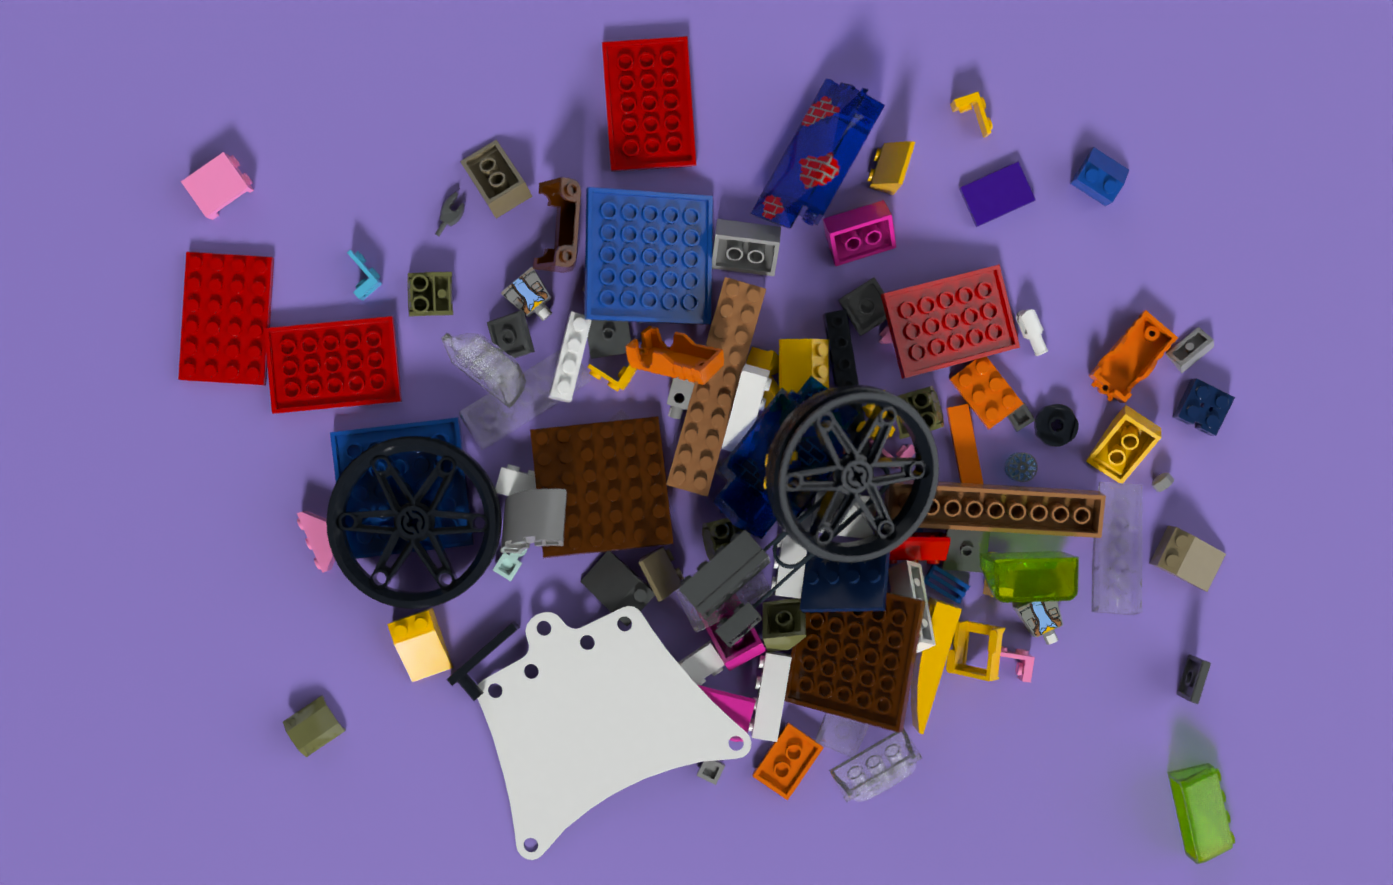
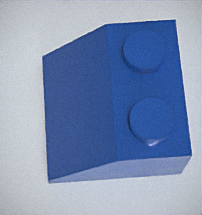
[1070,147,1129,206]

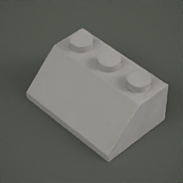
[712,219,781,276]

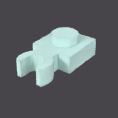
[493,549,527,581]

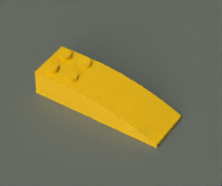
[911,597,962,734]

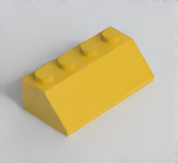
[779,339,829,426]

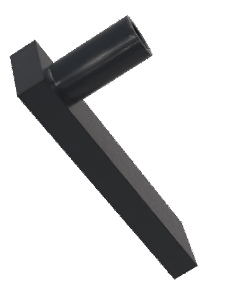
[447,621,520,701]

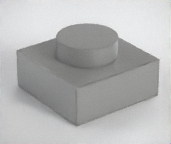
[697,760,725,785]

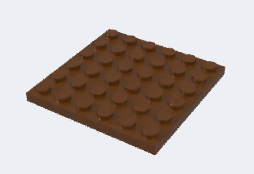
[530,416,674,559]
[784,592,925,733]

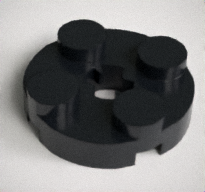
[1034,404,1079,447]

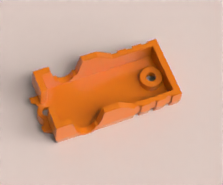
[1088,310,1178,403]
[626,325,724,385]

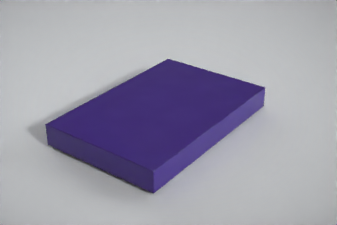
[959,161,1036,227]

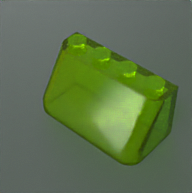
[980,551,1079,603]
[1167,763,1235,864]

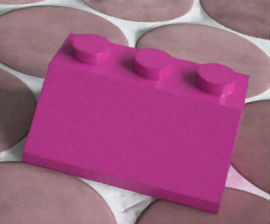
[823,200,896,266]
[698,685,756,742]

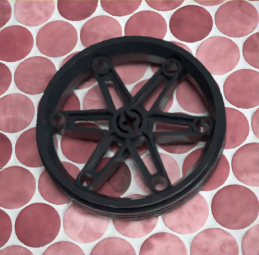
[765,385,939,562]
[326,436,502,609]

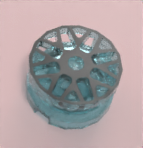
[1004,452,1038,482]

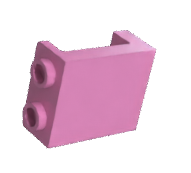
[181,152,254,220]

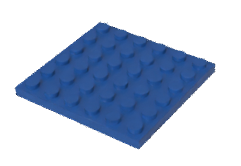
[584,187,713,325]
[330,417,474,559]

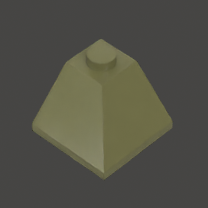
[763,598,806,652]

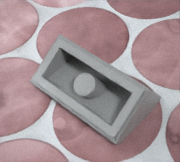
[1166,327,1214,373]

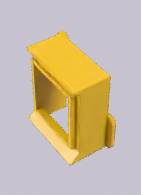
[946,620,1006,681]

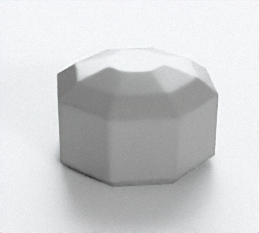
[1151,473,1174,492]

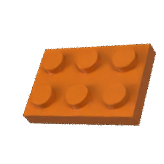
[949,356,1024,430]
[752,722,824,800]

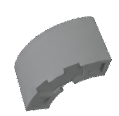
[500,489,567,554]

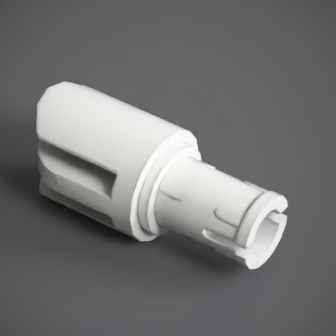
[1016,309,1048,356]

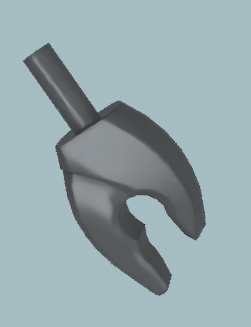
[435,192,465,237]

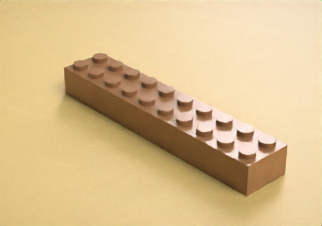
[666,277,766,497]
[884,480,1106,538]

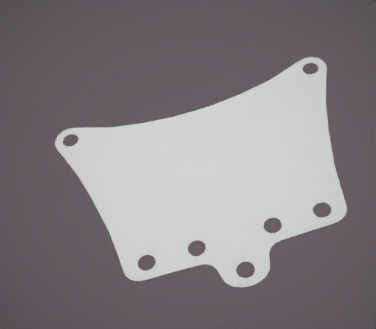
[478,606,751,860]

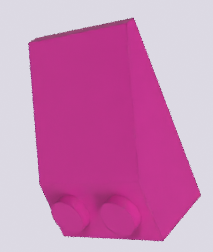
[697,593,767,671]

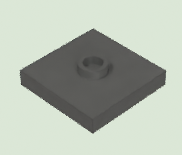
[838,277,887,336]
[487,310,535,363]
[587,320,631,359]
[942,529,990,573]
[1176,654,1211,704]

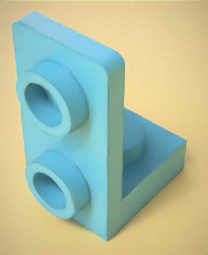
[347,250,382,300]

